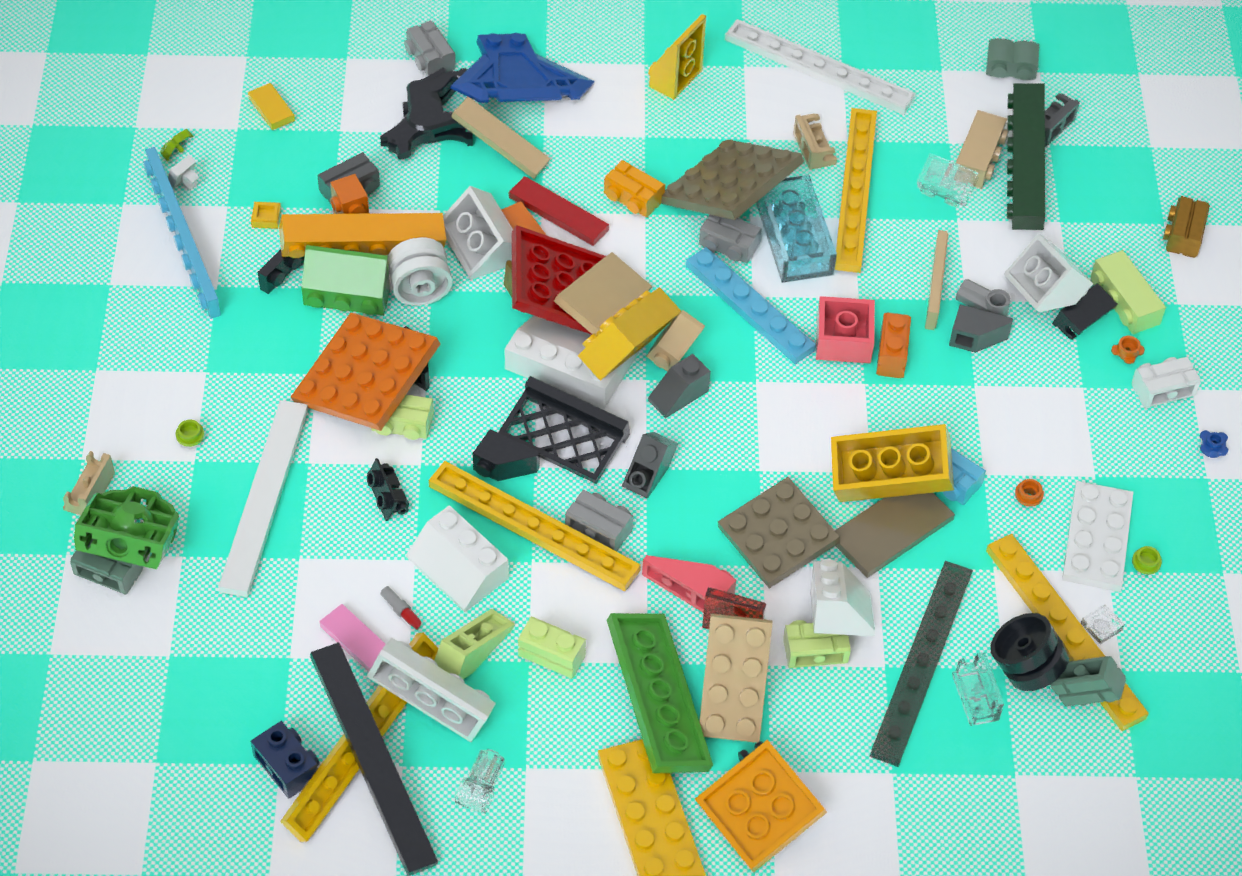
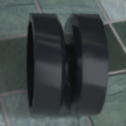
[990,613,1069,691]

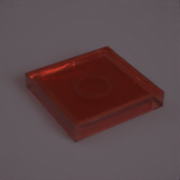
[702,587,767,630]

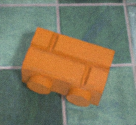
[876,312,911,378]

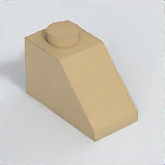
[646,310,705,372]

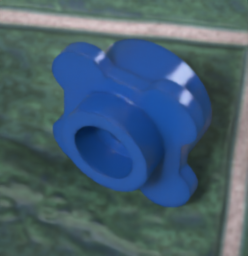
[1200,430,1229,458]

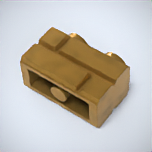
[1163,196,1210,258]

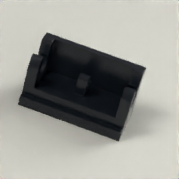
[1052,283,1118,340]

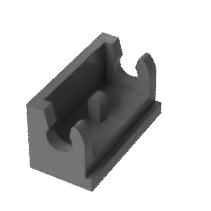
[1045,93,1080,147]

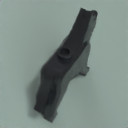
[380,67,473,160]

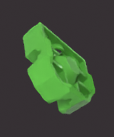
[74,486,179,570]

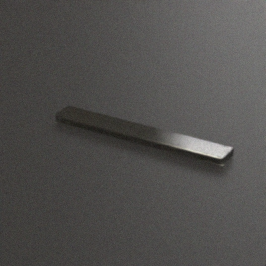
[870,561,973,767]

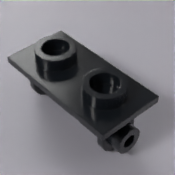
[366,458,409,521]

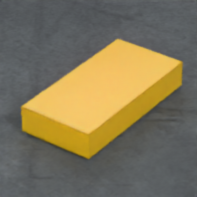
[248,83,295,130]

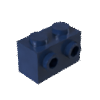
[250,720,320,799]

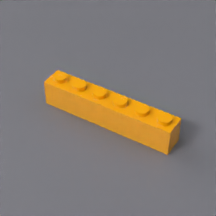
[279,213,446,258]

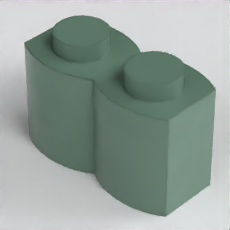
[986,38,1039,80]

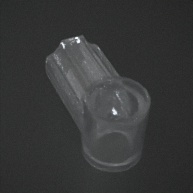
[455,749,505,814]

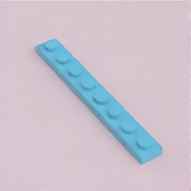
[143,147,221,319]

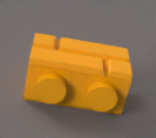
[604,160,665,218]

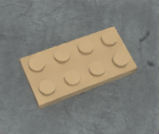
[700,614,773,743]

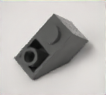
[949,304,1013,353]
[622,432,679,498]

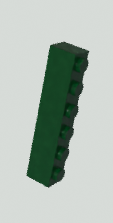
[1007,83,1045,230]

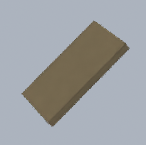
[835,493,955,578]

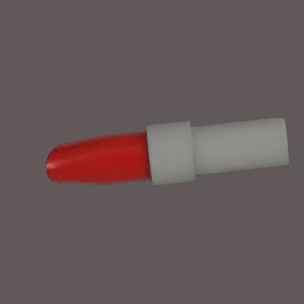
[380,586,422,630]

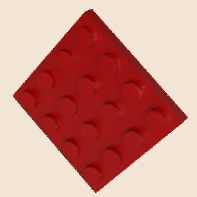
[512,225,606,335]

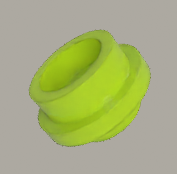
[175,419,204,447]
[1132,546,1162,575]

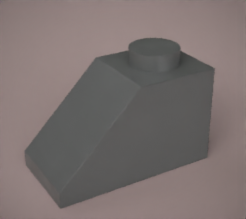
[648,354,711,419]

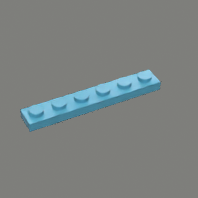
[686,247,816,364]

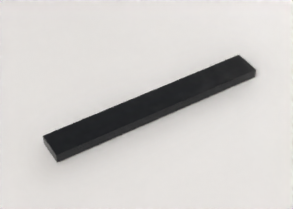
[310,642,438,876]

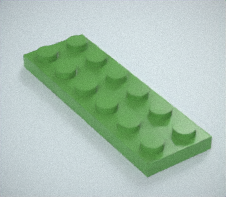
[606,613,713,773]

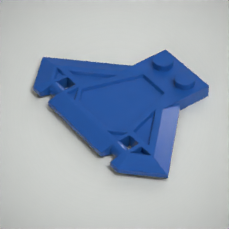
[450,33,595,103]

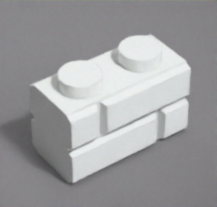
[1131,357,1201,408]

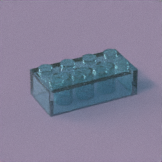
[756,175,837,283]

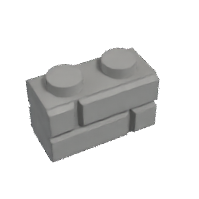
[404,20,456,76]
[699,215,762,264]
[565,490,633,551]

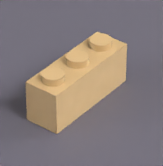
[952,110,1009,189]

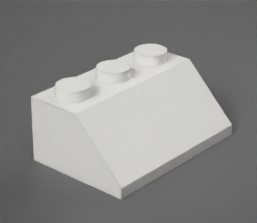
[443,186,513,279]
[1004,233,1093,312]
[406,505,509,613]
[810,559,875,637]

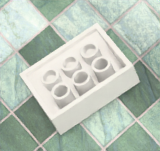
[504,316,640,409]

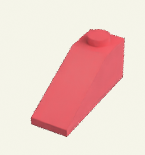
[642,555,736,617]

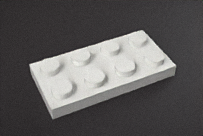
[1062,481,1133,592]

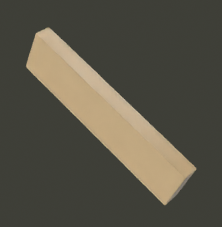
[451,97,551,179]
[925,230,949,330]

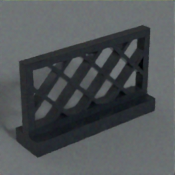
[498,376,630,484]

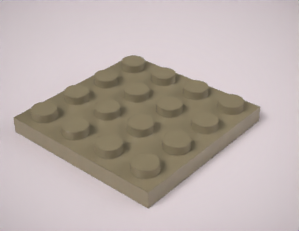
[661,139,804,220]

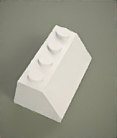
[367,637,496,742]

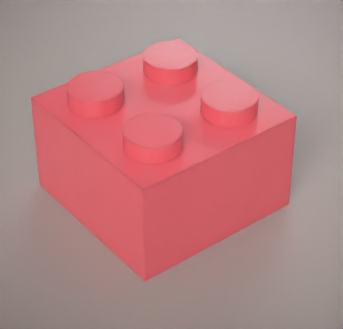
[816,296,875,363]

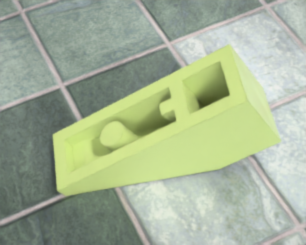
[434,608,515,679]

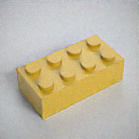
[578,287,681,381]
[831,424,954,502]

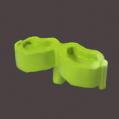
[160,128,194,162]

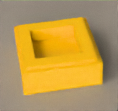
[251,202,281,229]

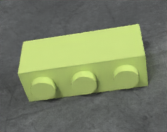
[1091,250,1166,334]

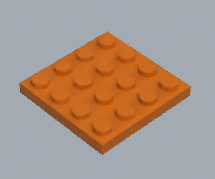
[291,312,440,431]

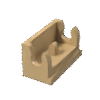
[793,114,837,170]
[63,451,115,515]

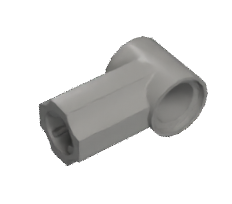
[956,279,1011,317]

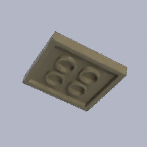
[718,477,840,589]

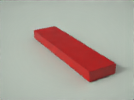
[509,176,609,246]

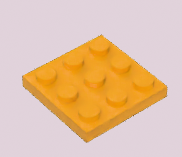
[695,739,827,873]

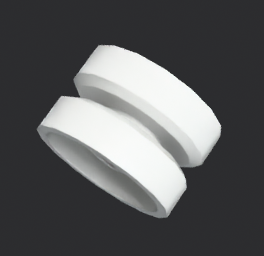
[388,237,452,306]

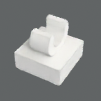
[168,155,200,191]

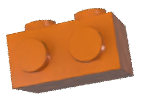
[330,174,369,214]

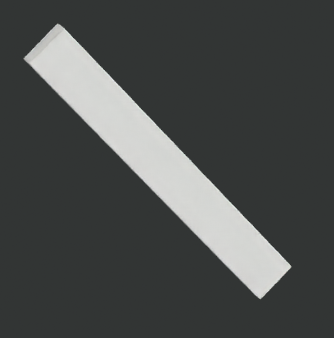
[725,19,916,115]
[218,400,308,597]

